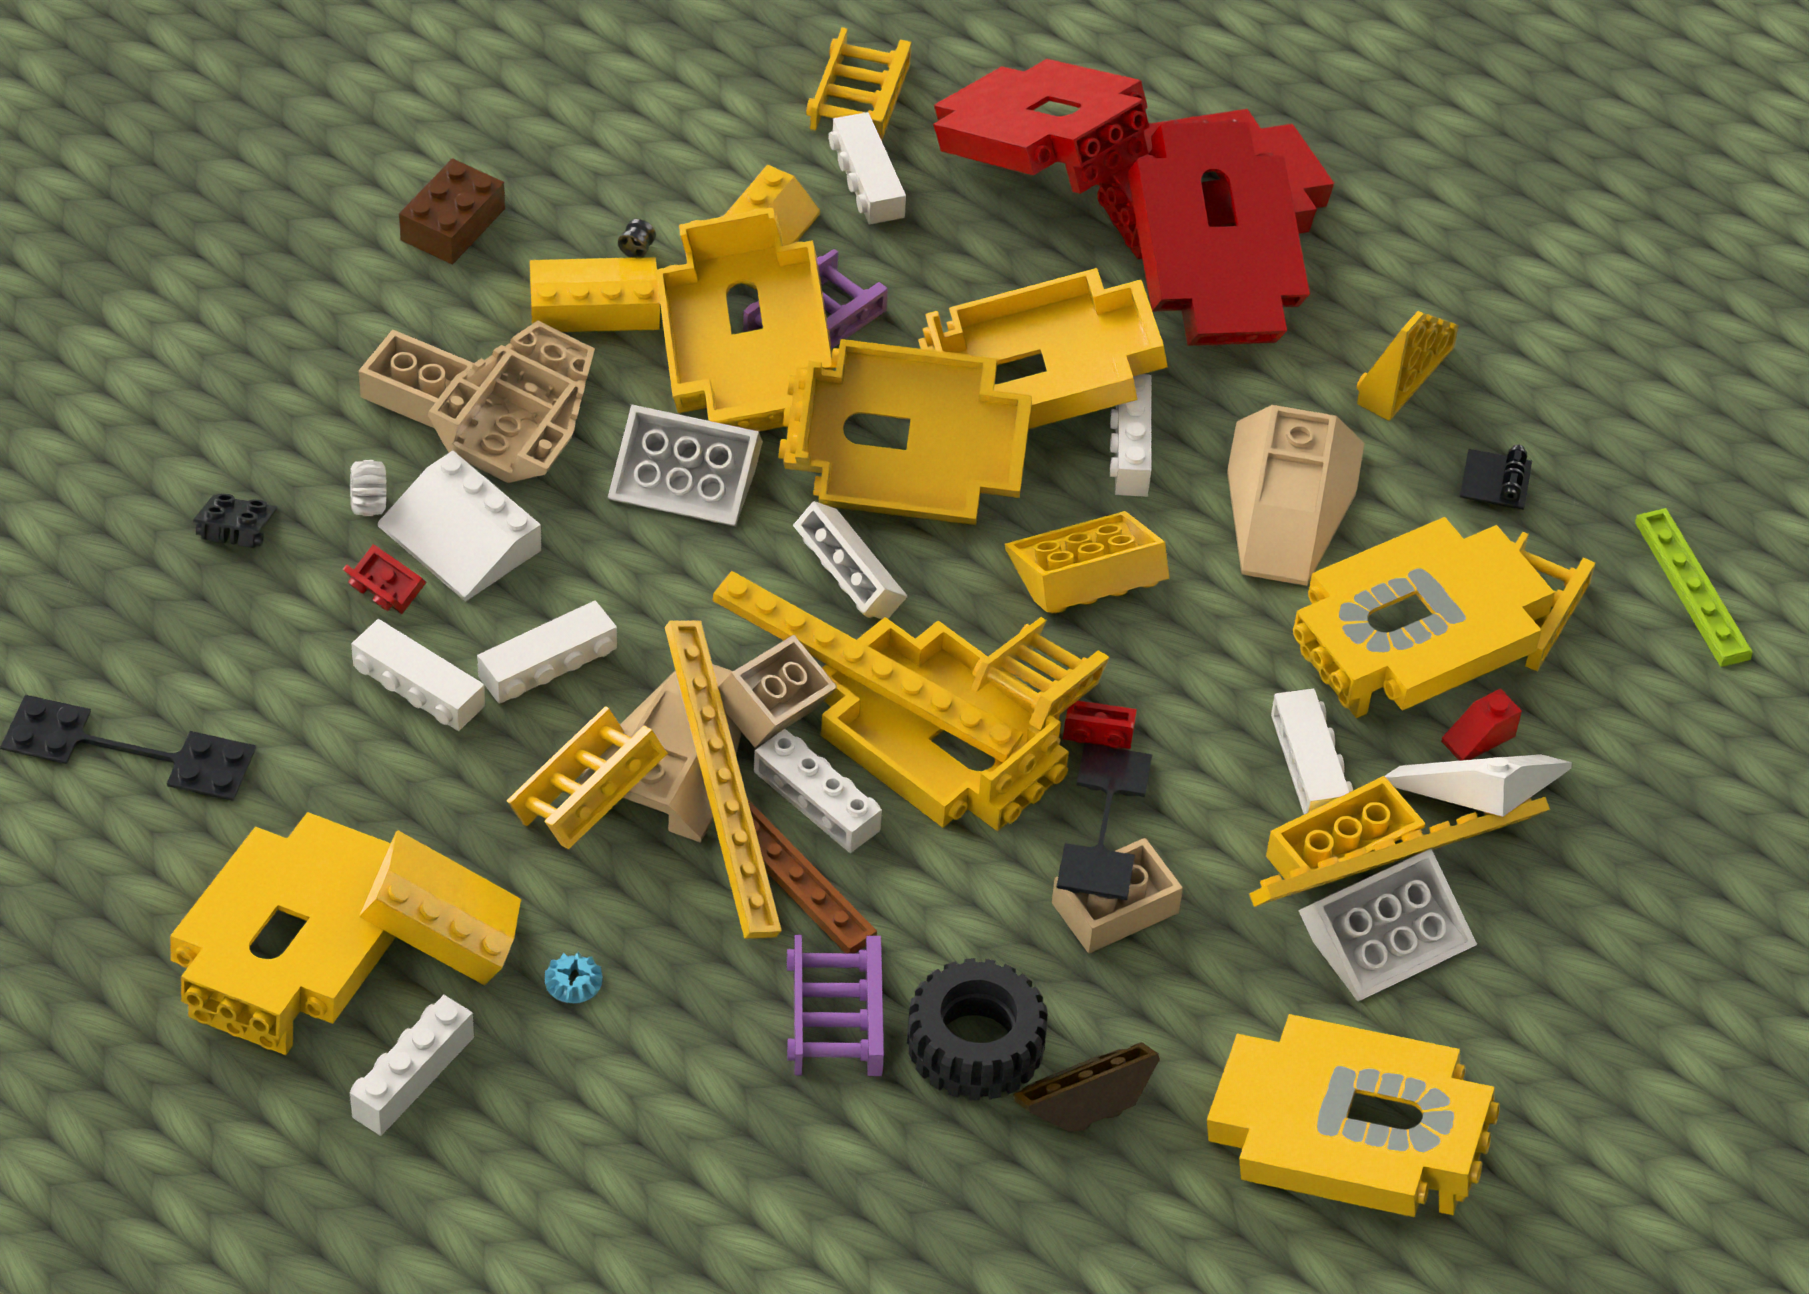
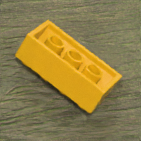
[725,164,820,290]
[1266,776,1425,879]

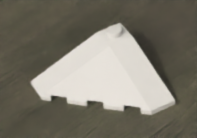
[1385,754,1572,817]

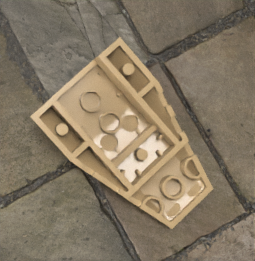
[427,320,595,483]

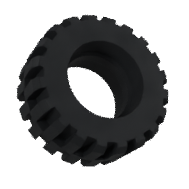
[907,958,1048,1101]

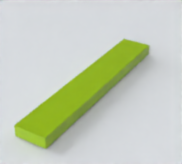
[1635,508,1753,667]

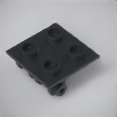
[1460,445,1532,510]
[193,494,278,548]

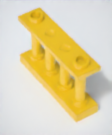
[806,28,912,141]
[1511,532,1595,672]
[971,617,1109,730]
[507,707,668,849]

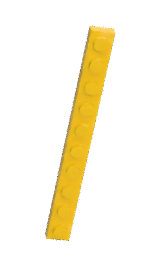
[713,571,1023,762]
[665,621,782,939]
[1249,797,1550,907]

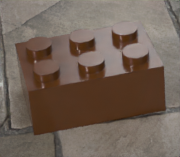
[399,158,505,265]

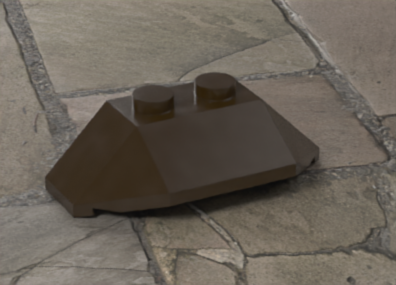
[1013,1042,1160,1132]

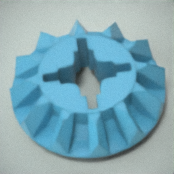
[545,951,603,1003]

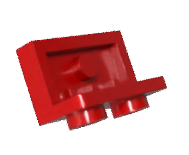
[343,544,427,614]
[1063,700,1137,749]

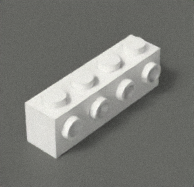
[829,112,906,225]
[1110,374,1151,497]
[793,501,908,619]
[477,600,617,704]
[351,619,485,731]
[1271,688,1353,814]
[754,729,882,853]
[350,995,474,1136]

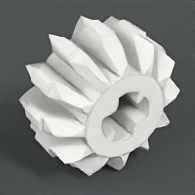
[350,460,387,516]

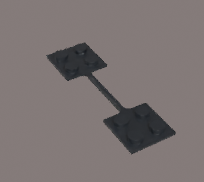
[0,695,256,801]
[1056,743,1152,900]

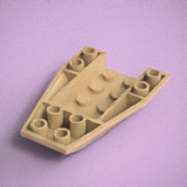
[1227,405,1364,586]
[578,664,742,843]

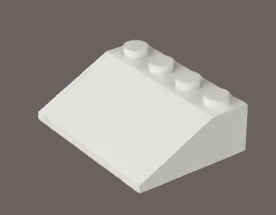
[608,404,763,527]
[378,451,541,602]
[1298,849,1477,1001]

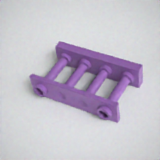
[743,249,888,349]
[787,935,884,1076]

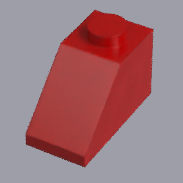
[1441,688,1522,761]

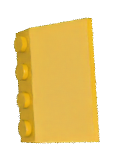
[530,257,660,332]
[1005,511,1170,613]
[359,830,521,986]

